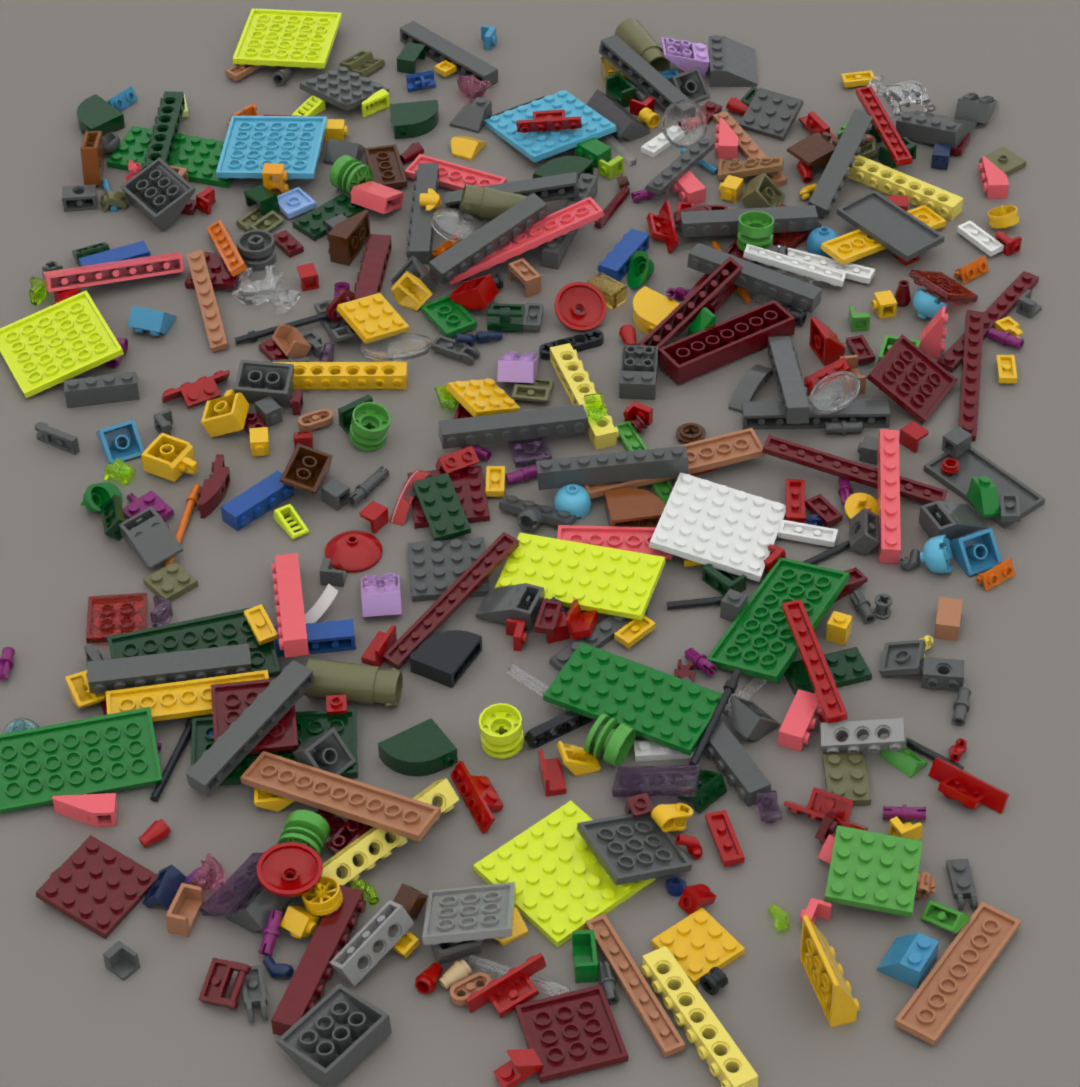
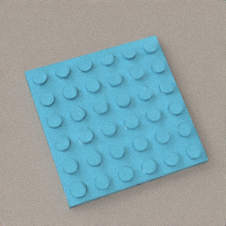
[484,90,617,163]
[216,116,327,180]

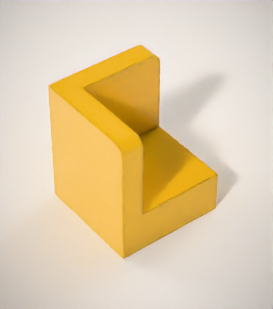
[888,816,923,840]

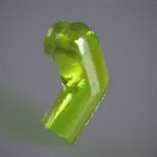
[351,879,379,905]
[768,903,790,932]

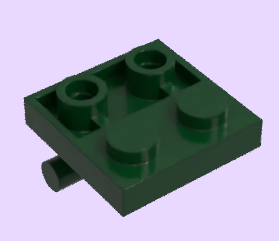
[487,303,525,332]

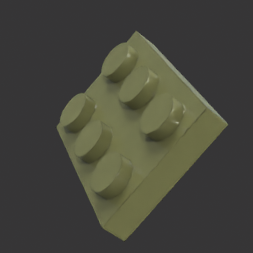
[822,753,871,806]

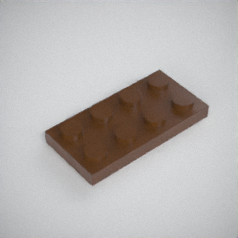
[364,144,407,189]

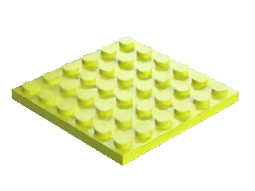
[232,8,342,69]
[0,290,124,398]
[473,801,656,948]

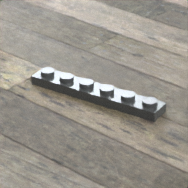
[646,137,715,196]
[549,609,647,672]

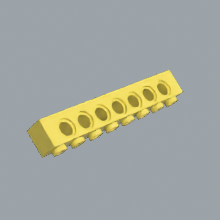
[847,155,964,221]
[550,343,619,450]
[322,778,460,890]
[641,946,758,1087]

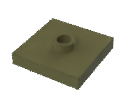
[979,147,1027,176]

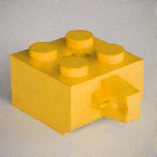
[201,389,249,438]
[141,433,198,482]

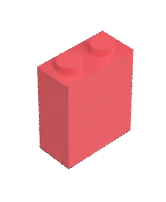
[351,181,404,214]

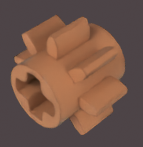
[915,872,936,899]

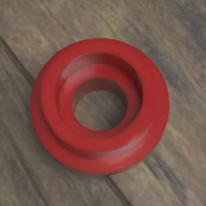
[941,458,960,475]

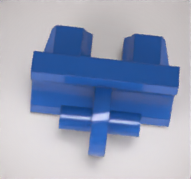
[405,70,436,92]

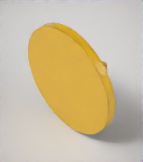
[844,493,878,520]

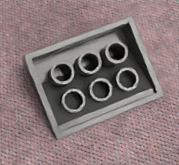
[708,35,757,87]
[896,111,977,148]
[120,157,196,231]
[276,983,392,1087]

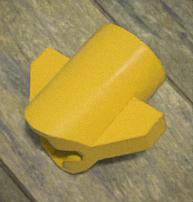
[419,188,441,212]

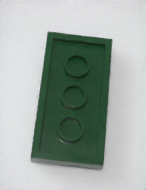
[292,193,365,241]
[412,473,471,541]
[784,647,872,695]

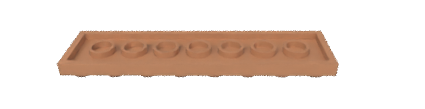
[894,902,1021,1046]

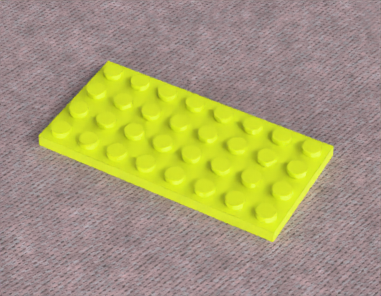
[494,533,666,621]

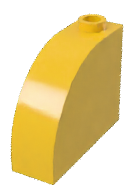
[633,286,680,335]

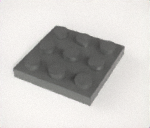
[739,87,803,141]

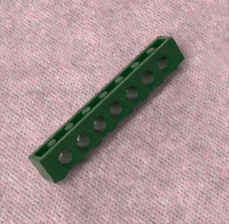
[142,91,185,170]

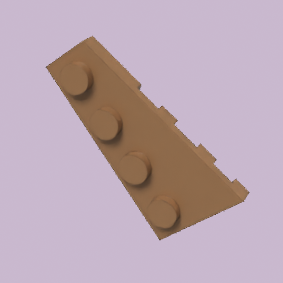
[718,157,784,181]

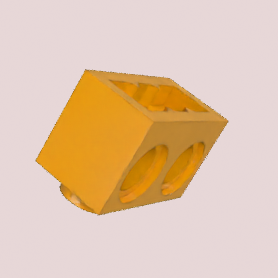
[262,163,289,196]

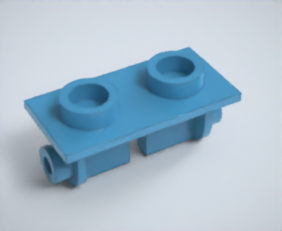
[108,86,138,111]

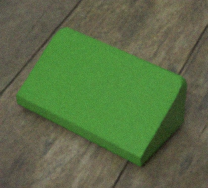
[880,748,928,777]
[920,900,971,934]

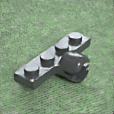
[499,495,576,532]

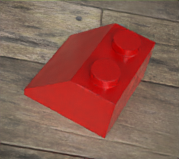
[449,274,499,310]
[809,317,846,366]

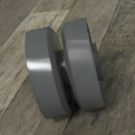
[237,230,276,271]

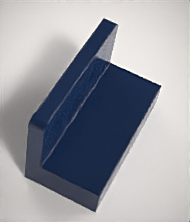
[142,865,187,911]

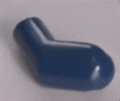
[475,331,503,343]
[455,333,477,346]
[263,956,294,978]

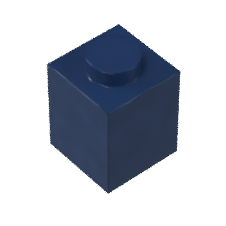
[931,143,951,170]

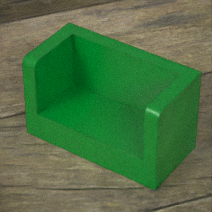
[572,930,598,983]

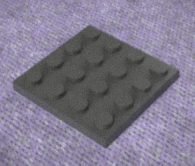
[300,67,389,111]
[408,537,490,602]
[577,813,692,885]

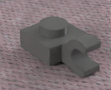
[302,330,323,357]

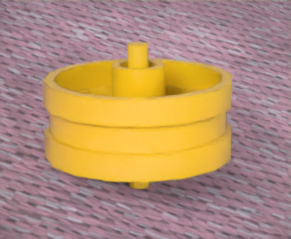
[987,205,1019,229]
[302,876,343,916]

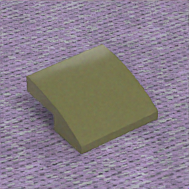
[340,50,385,77]
[236,205,285,232]
[512,377,554,403]

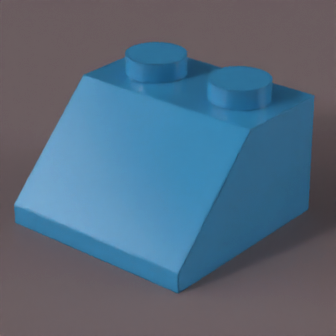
[128,306,177,337]
[96,419,144,465]
[949,528,1002,576]
[877,932,939,989]

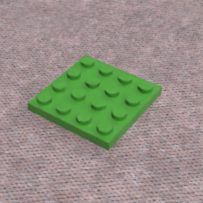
[824,825,923,917]

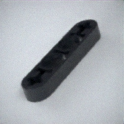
[539,330,604,360]
[524,711,593,749]

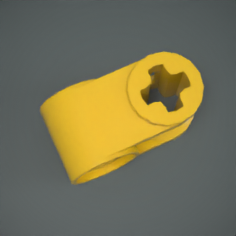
[651,803,693,833]

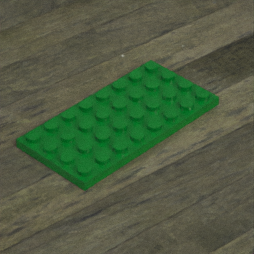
[107,126,234,188]
[706,557,850,683]
[543,642,722,756]
[0,707,163,814]

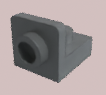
[154,409,173,436]

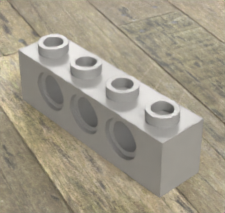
[820,718,907,754]
[329,900,415,987]

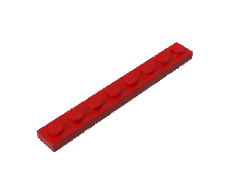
[856,86,913,166]
[782,599,848,724]

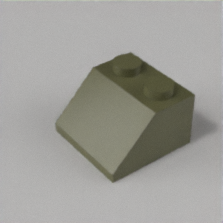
[741,172,785,208]

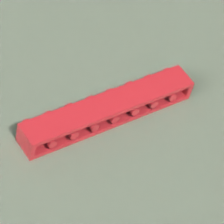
[43,252,185,292]
[877,429,901,564]
[272,553,309,658]

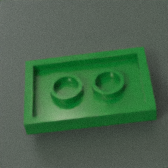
[421,294,477,338]

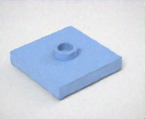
[277,187,317,219]

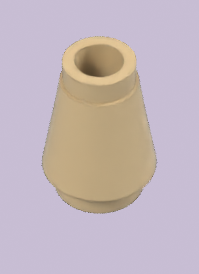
[438,959,473,990]

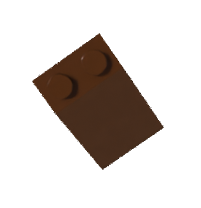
[787,132,839,166]
[327,210,371,266]
[279,443,333,494]

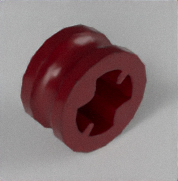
[630,415,648,434]

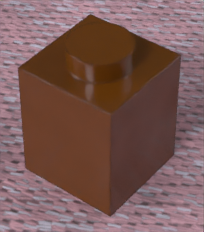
[393,883,428,919]

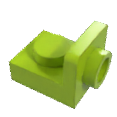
[598,156,624,180]

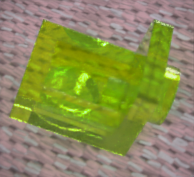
[29,277,48,305]
[435,384,459,410]
[584,393,608,420]
[103,458,136,486]

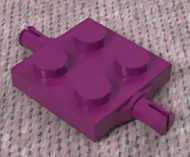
[123,490,174,528]

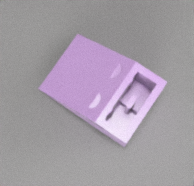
[661,37,710,78]
[497,351,540,383]
[361,573,402,617]

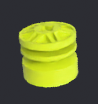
[478,703,524,759]

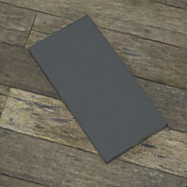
[837,190,945,262]
[923,447,1045,529]

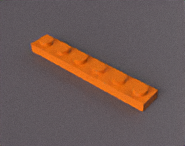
[206,220,247,277]

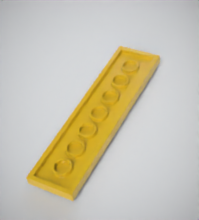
[821,205,947,265]
[106,670,269,722]

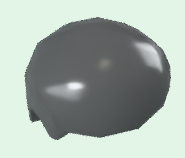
[102,132,120,155]

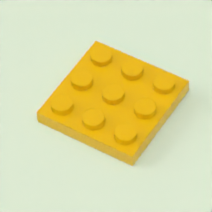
[336,293,409,344]
[446,378,520,417]
[651,908,745,986]

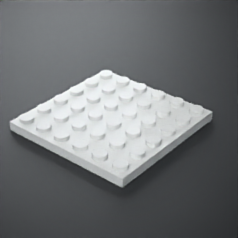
[649,473,786,582]

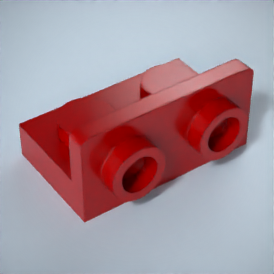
[435,446,479,474]

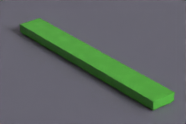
[614,421,674,506]

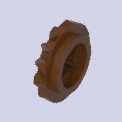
[676,423,706,444]

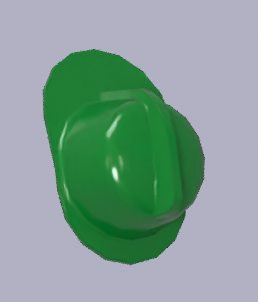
[627,250,654,289]
[81,482,123,513]

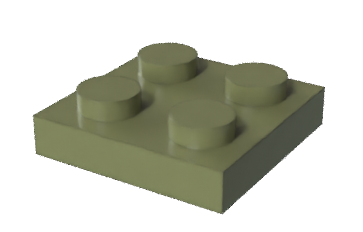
[143,561,198,605]

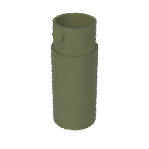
[615,19,670,72]
[459,183,528,221]
[304,658,403,707]

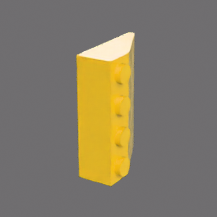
[799,915,860,1027]

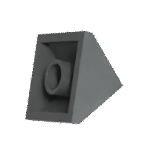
[324,139,365,165]
[431,940,483,964]

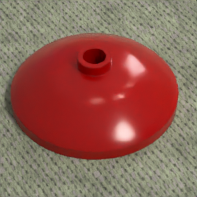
[554,282,607,332]
[325,530,382,573]
[257,842,323,897]

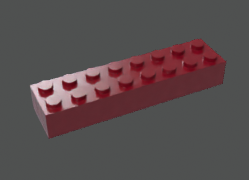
[658,300,795,384]

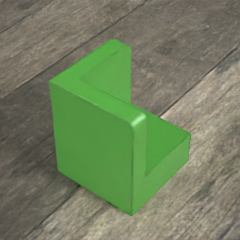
[848,305,870,332]

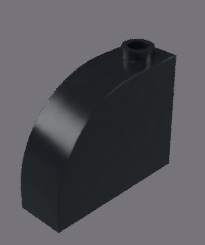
[409,630,482,688]

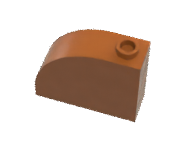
[80,131,104,187]
[604,488,665,527]

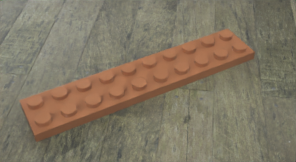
[583,428,766,499]
[240,751,442,842]

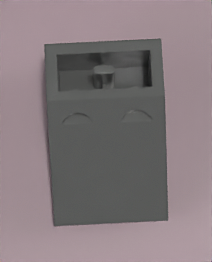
[954,93,998,124]
[619,345,658,400]
[919,501,988,540]
[119,506,184,570]
[476,583,544,631]

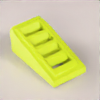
[361,89,390,118]
[291,95,326,116]
[273,503,309,540]

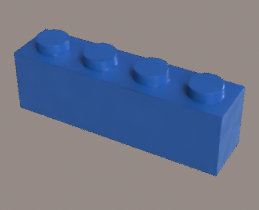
[598,229,649,285]
[79,240,151,267]
[221,470,294,531]
[274,619,356,657]

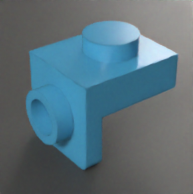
[481,25,497,50]

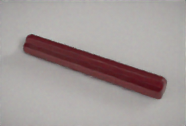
[594,186,630,228]

